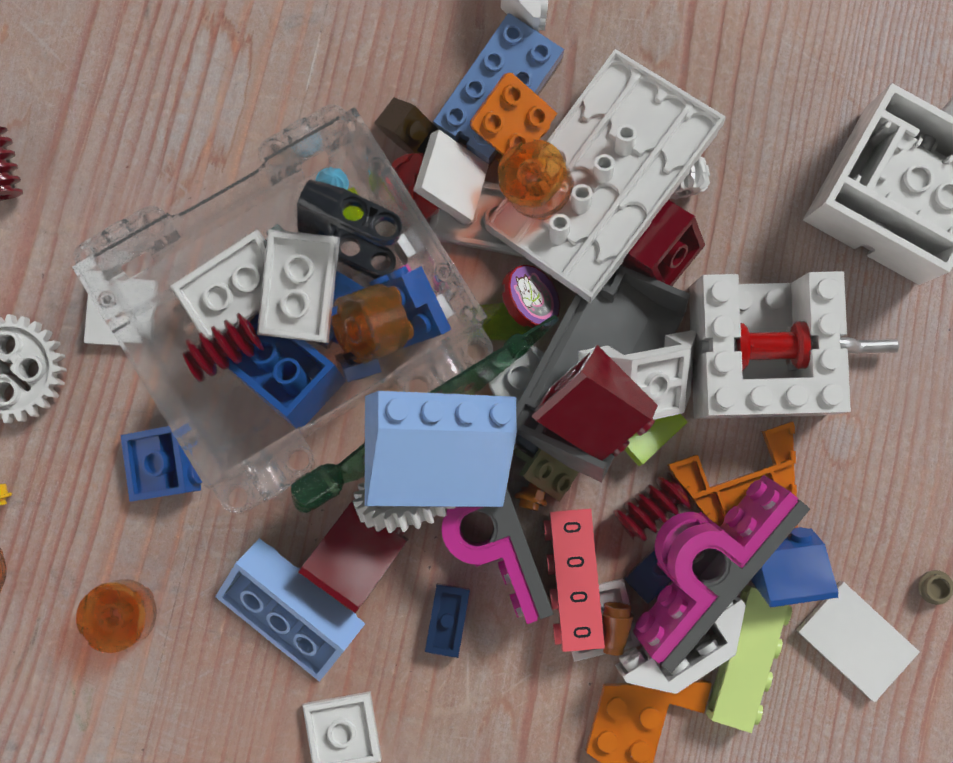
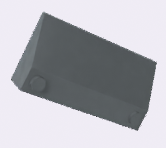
[516,265,690,483]

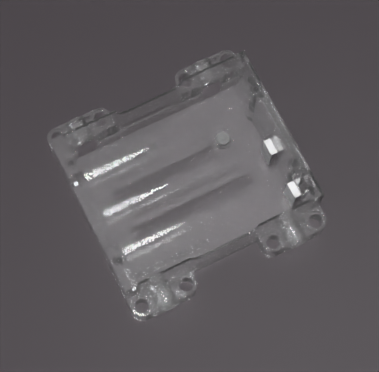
[72,104,493,514]

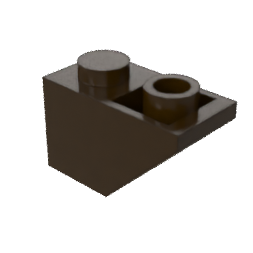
[374,97,439,154]

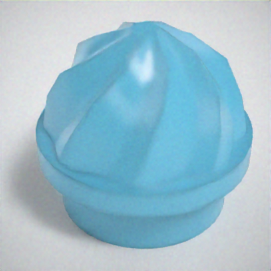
[316,167,349,190]

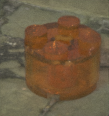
[498,139,574,220]
[332,284,414,364]
[76,579,157,653]

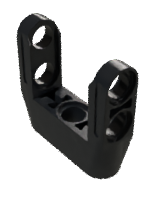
[297,179,403,279]

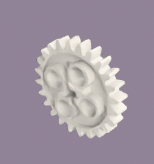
[0,314,67,424]
[353,483,456,533]

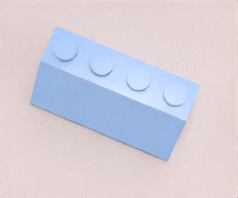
[215,538,365,682]

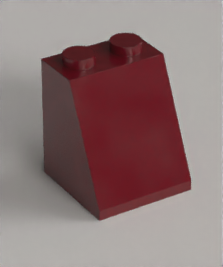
[622,200,705,286]
[532,345,658,461]
[298,501,409,613]

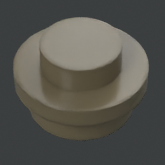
[918,570,953,605]

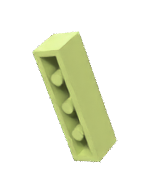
[705,585,792,733]

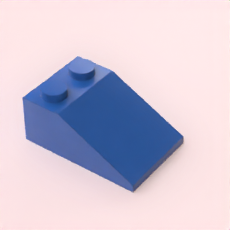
[228,314,346,432]

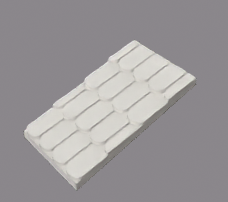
[486,49,726,303]

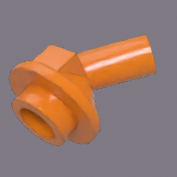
[514,482,547,511]

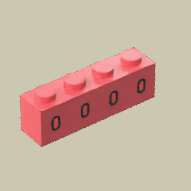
[543,508,605,652]

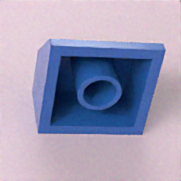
[751,527,838,608]

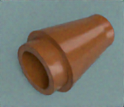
[601,602,634,656]

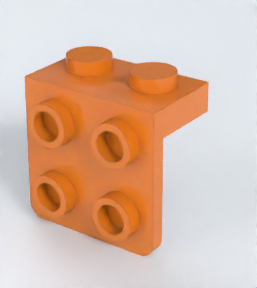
[470,73,558,168]

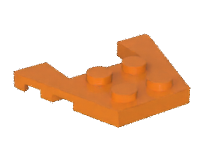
[667,421,798,528]
[585,680,712,763]

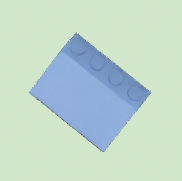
[365,391,517,507]

